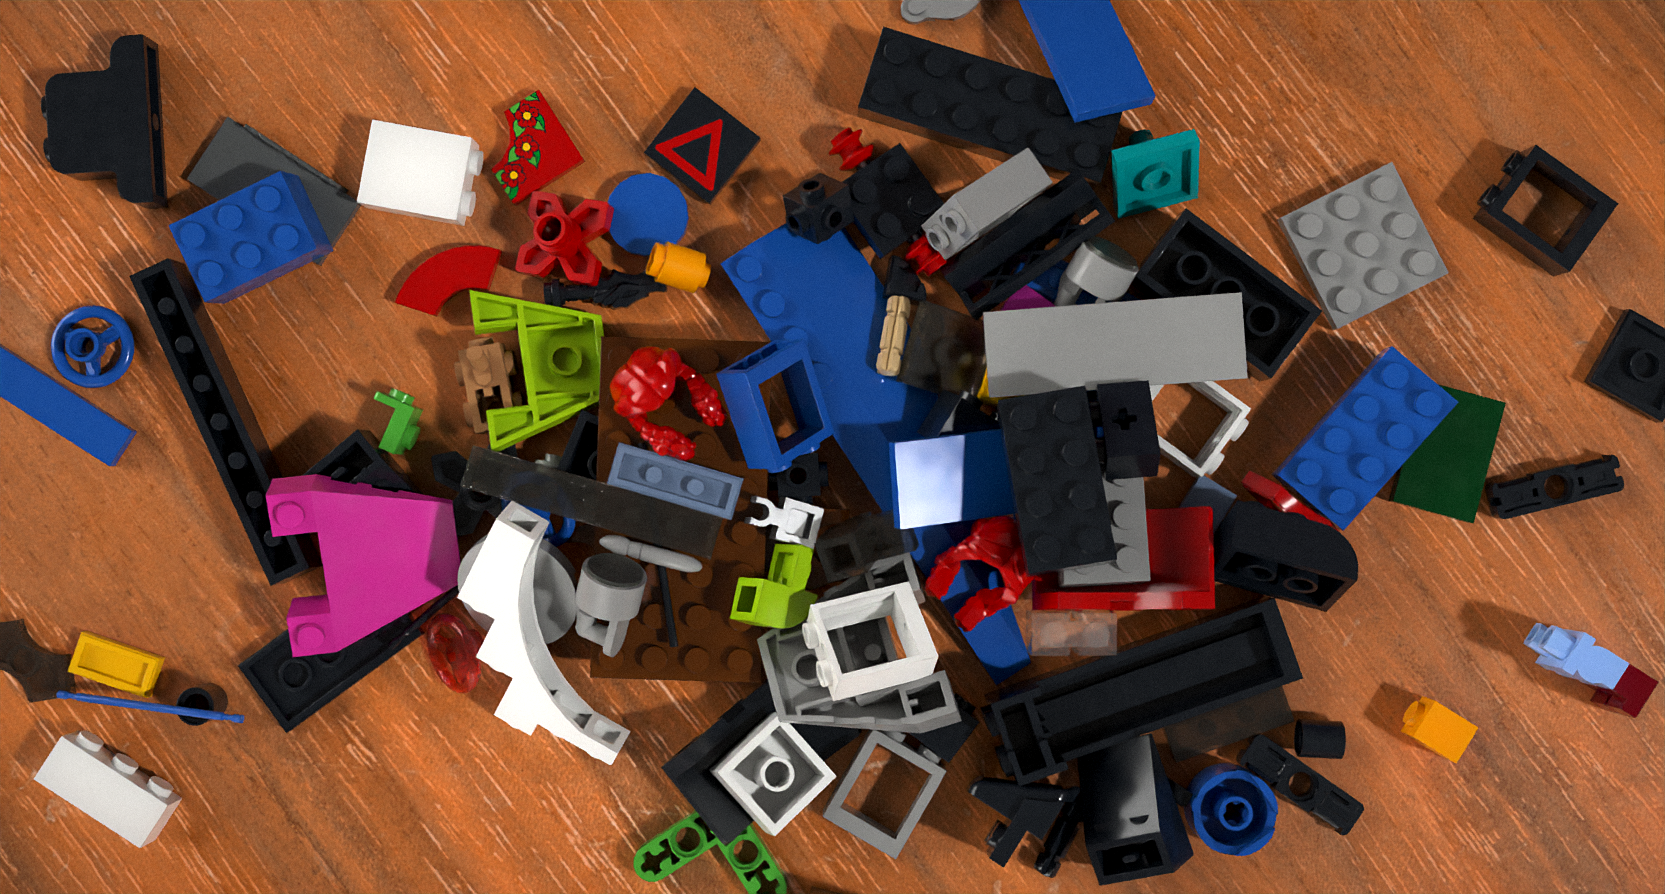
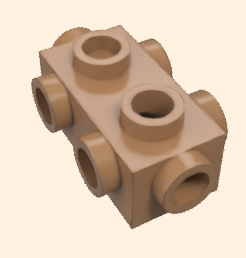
[454,337,526,440]

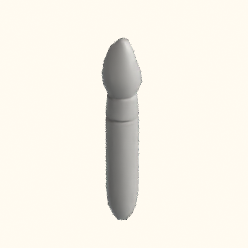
[599,535,702,573]

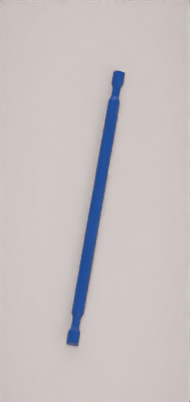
[56,690,245,723]

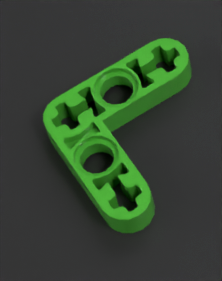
[633,810,787,894]

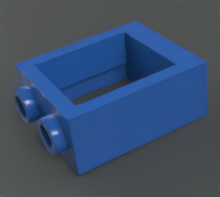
[716,339,834,473]

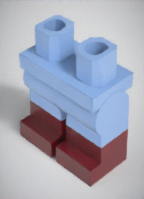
[1523,623,1659,718]

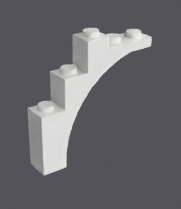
[457,501,631,765]

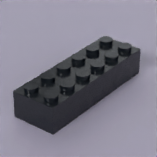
[857,26,1123,190]

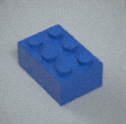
[168,171,334,304]

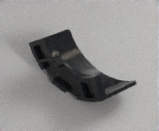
[661,679,862,845]

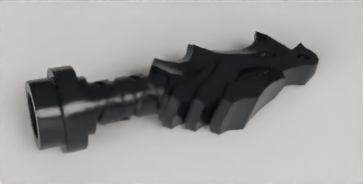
[544,269,667,310]

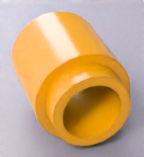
[646,241,711,294]

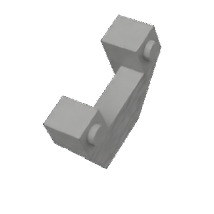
[757,550,962,734]

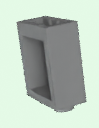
[921,148,1053,260]
[823,729,947,859]

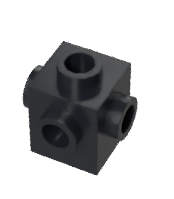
[783,173,855,244]
[768,453,829,505]

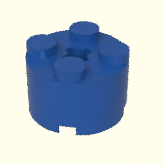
[1183,763,1278,856]

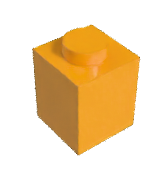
[1401,696,1478,764]

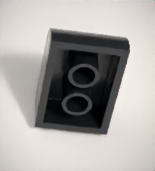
[1213,500,1358,612]

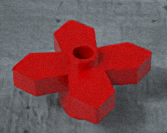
[515,191,614,287]

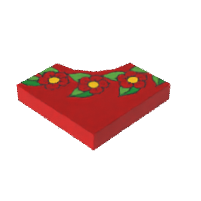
[491,90,585,206]

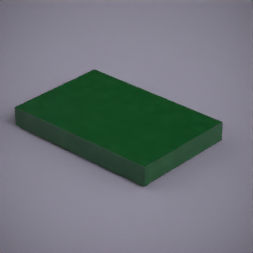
[1389,384,1506,524]

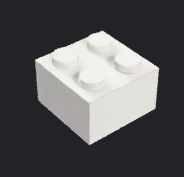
[709,712,837,836]

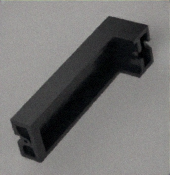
[980,596,1303,786]

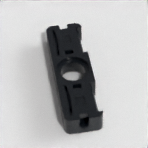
[1485,455,1624,519]
[1236,732,1364,835]

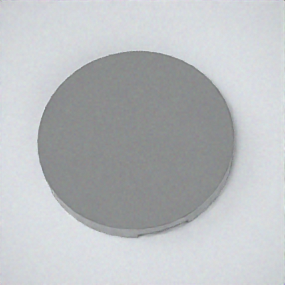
[457,535,578,644]

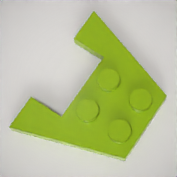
[469,290,604,454]

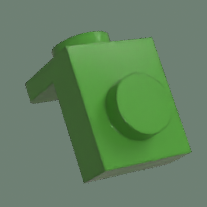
[373,387,424,455]

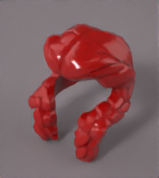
[610,346,728,462]
[924,515,1035,632]

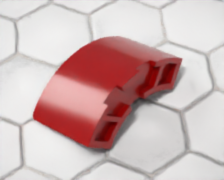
[1032,506,1215,611]

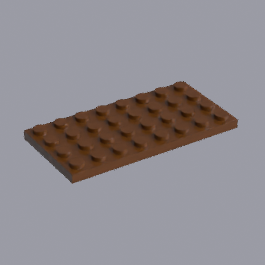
[590,336,771,683]

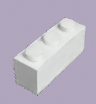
[34,731,182,848]

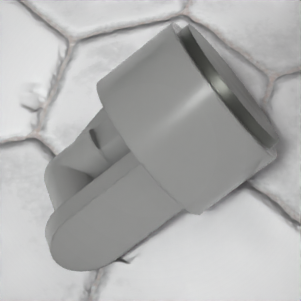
[1053,236,1139,307]
[574,553,647,658]

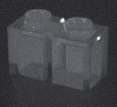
[1026,610,1117,656]

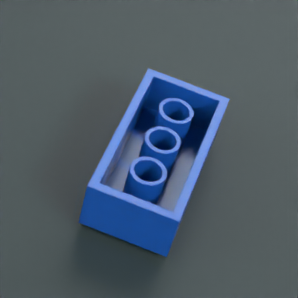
[1271,346,1458,531]

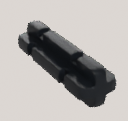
[1034,799,1083,878]

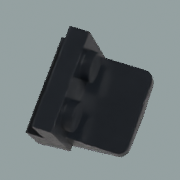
[966,775,1080,868]

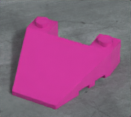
[265,474,461,657]

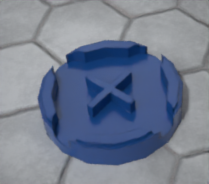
[608,173,689,257]

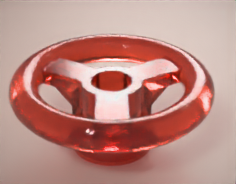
[427,613,484,694]

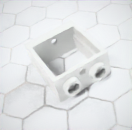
[1150,381,1251,477]
[802,581,938,701]

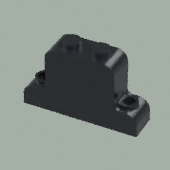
[41,34,168,209]

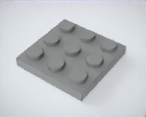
[1277,162,1449,330]

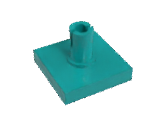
[1112,129,1200,219]

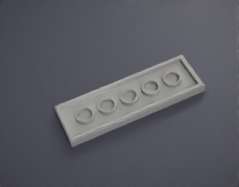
[983,292,1248,398]

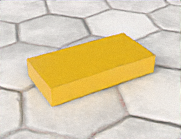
[67,631,165,698]

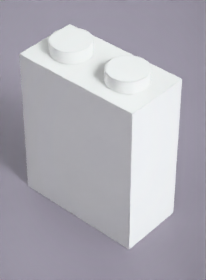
[357,120,483,226]

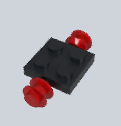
[828,127,948,277]

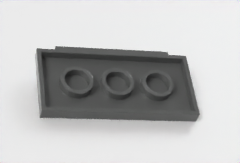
[187,117,361,266]

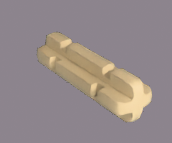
[876,295,911,377]

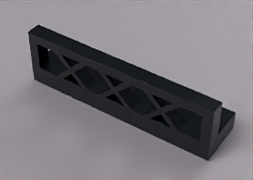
[939,168,1115,321]

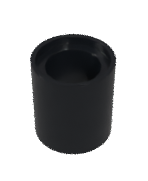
[176,683,228,726]
[1294,719,1346,759]

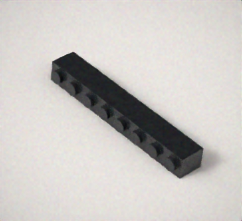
[129,258,323,586]

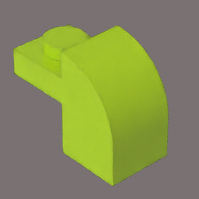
[730,544,818,628]

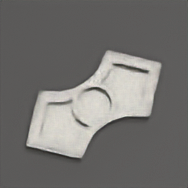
[0,619,77,703]

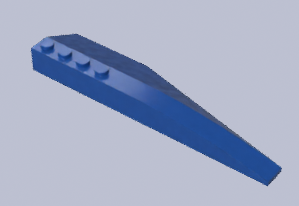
[720,223,1031,685]

